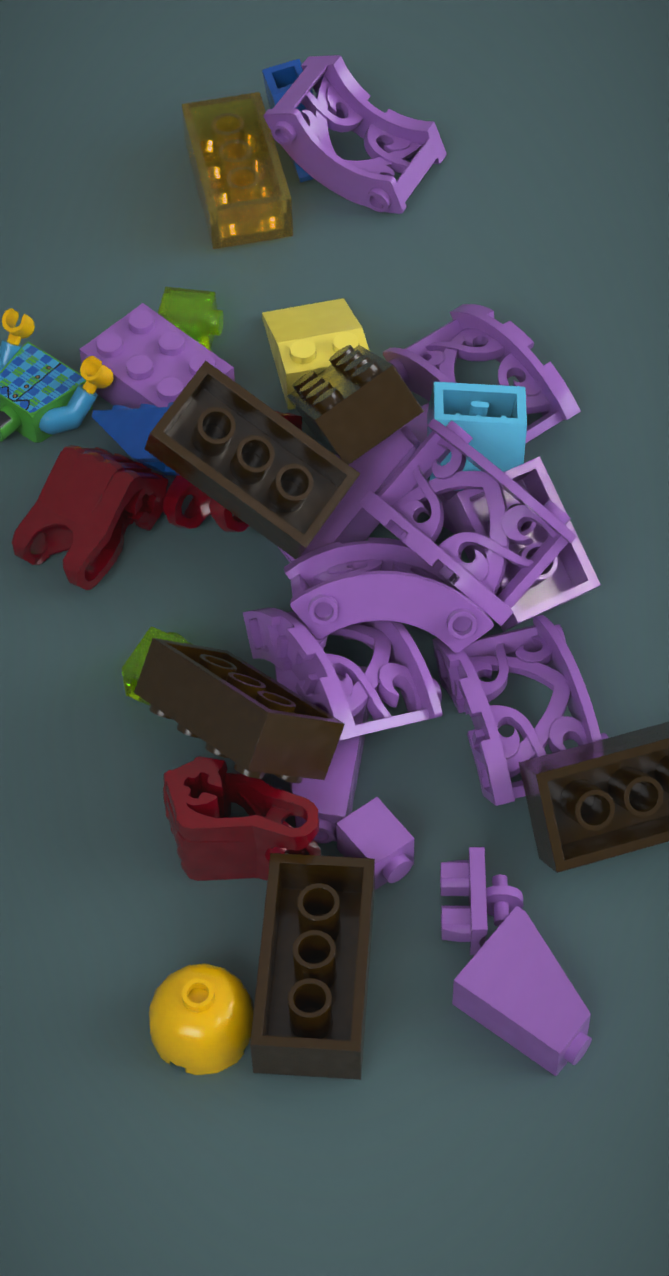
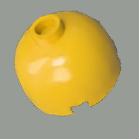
[149,963,254,1075]

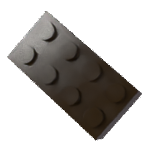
[288,345,424,465]
[144,360,360,559]
[134,638,345,783]
[518,722,669,873]
[250,853,375,1080]

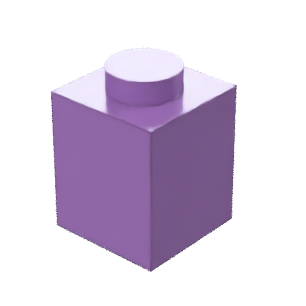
[336,797,415,890]

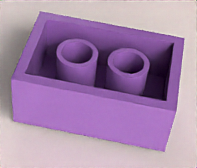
[79,303,235,409]
[443,456,601,632]

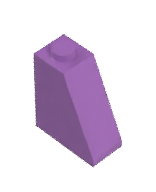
[452,905,592,1076]

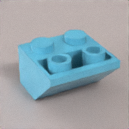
[427,382,527,491]

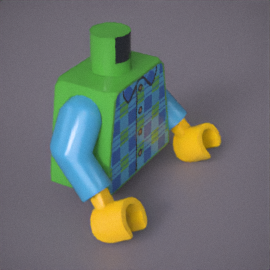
[0,308,114,443]

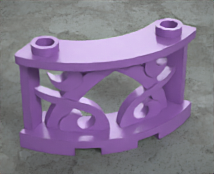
[263,55,447,214]
[383,304,581,444]
[358,418,577,626]
[284,537,494,653]
[243,607,443,741]
[432,615,609,806]

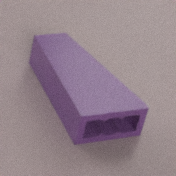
[277,426,421,563]
[275,665,369,843]

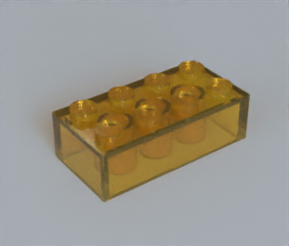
[181,92,293,249]

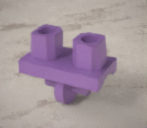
[440,847,524,955]

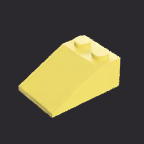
[262,298,370,410]

